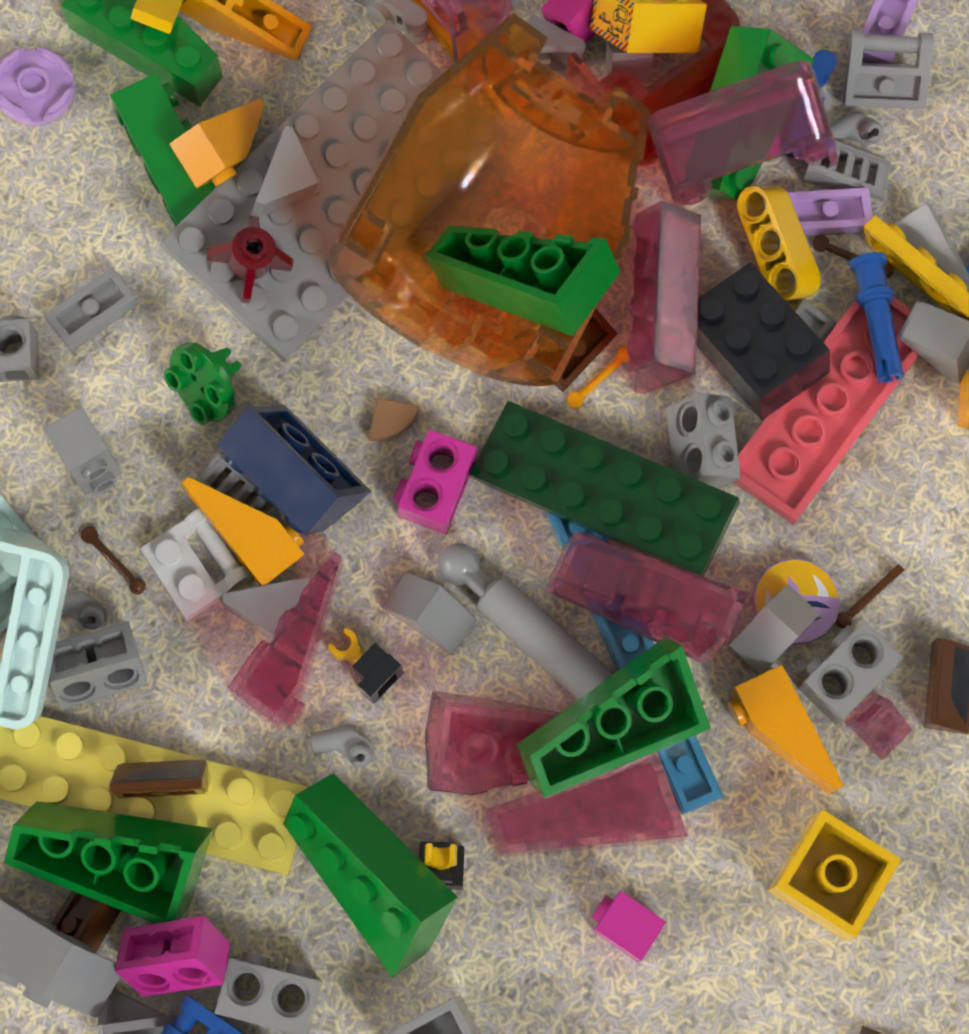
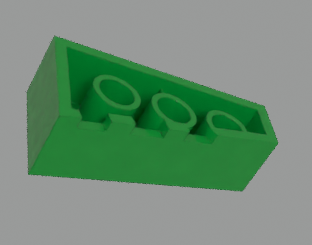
[60,0,223,107]
[681,26,815,202]
[110,73,215,227]
[425,225,620,336]
[517,637,711,798]
[283,773,458,978]
[4,801,214,924]

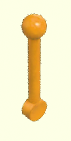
[567,346,634,409]

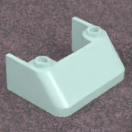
[0,527,69,729]

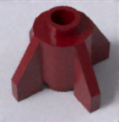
[206,216,293,303]

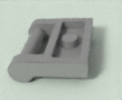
[843,30,934,109]

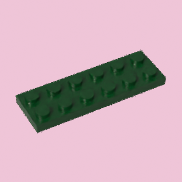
[469,401,740,580]

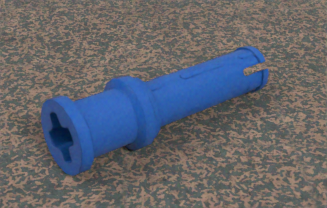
[849,252,905,383]

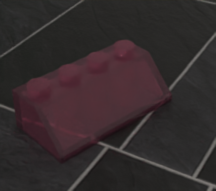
[627,200,701,394]

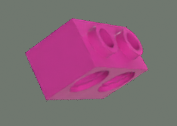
[393,429,477,535]
[114,916,230,997]

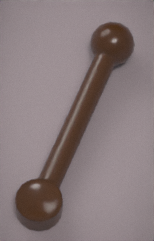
[812,235,894,278]
[81,526,146,595]
[835,564,905,629]

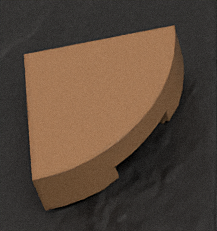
[368,397,419,442]

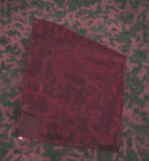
[844,693,912,760]

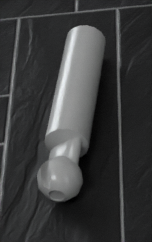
[438,543,614,700]

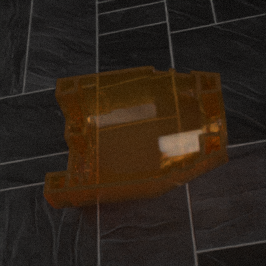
[328,13,651,387]

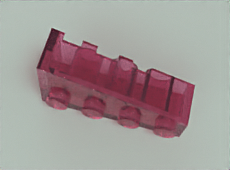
[545,532,749,664]
[485,752,688,858]

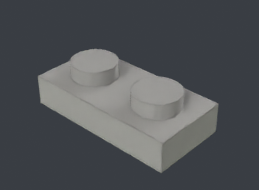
[44,267,139,352]

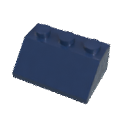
[217,405,371,535]

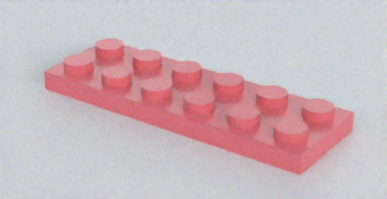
[733,297,919,525]

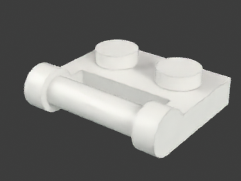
[140,509,252,621]

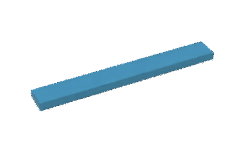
[546,512,724,815]

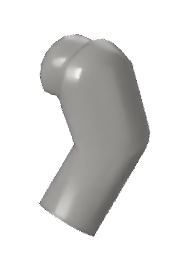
[820,113,884,145]
[61,591,107,630]
[310,726,374,767]

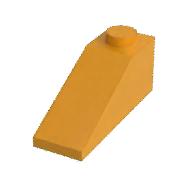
[180,0,313,61]
[170,98,265,188]
[180,477,305,586]
[727,665,844,795]

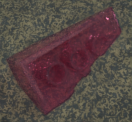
[227,551,344,731]
[425,691,561,795]

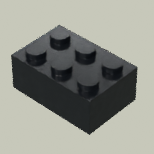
[682,262,830,421]

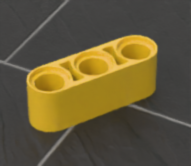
[737,186,821,300]

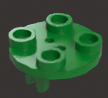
[164,342,242,425]

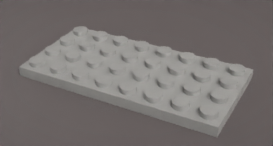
[160,20,506,362]

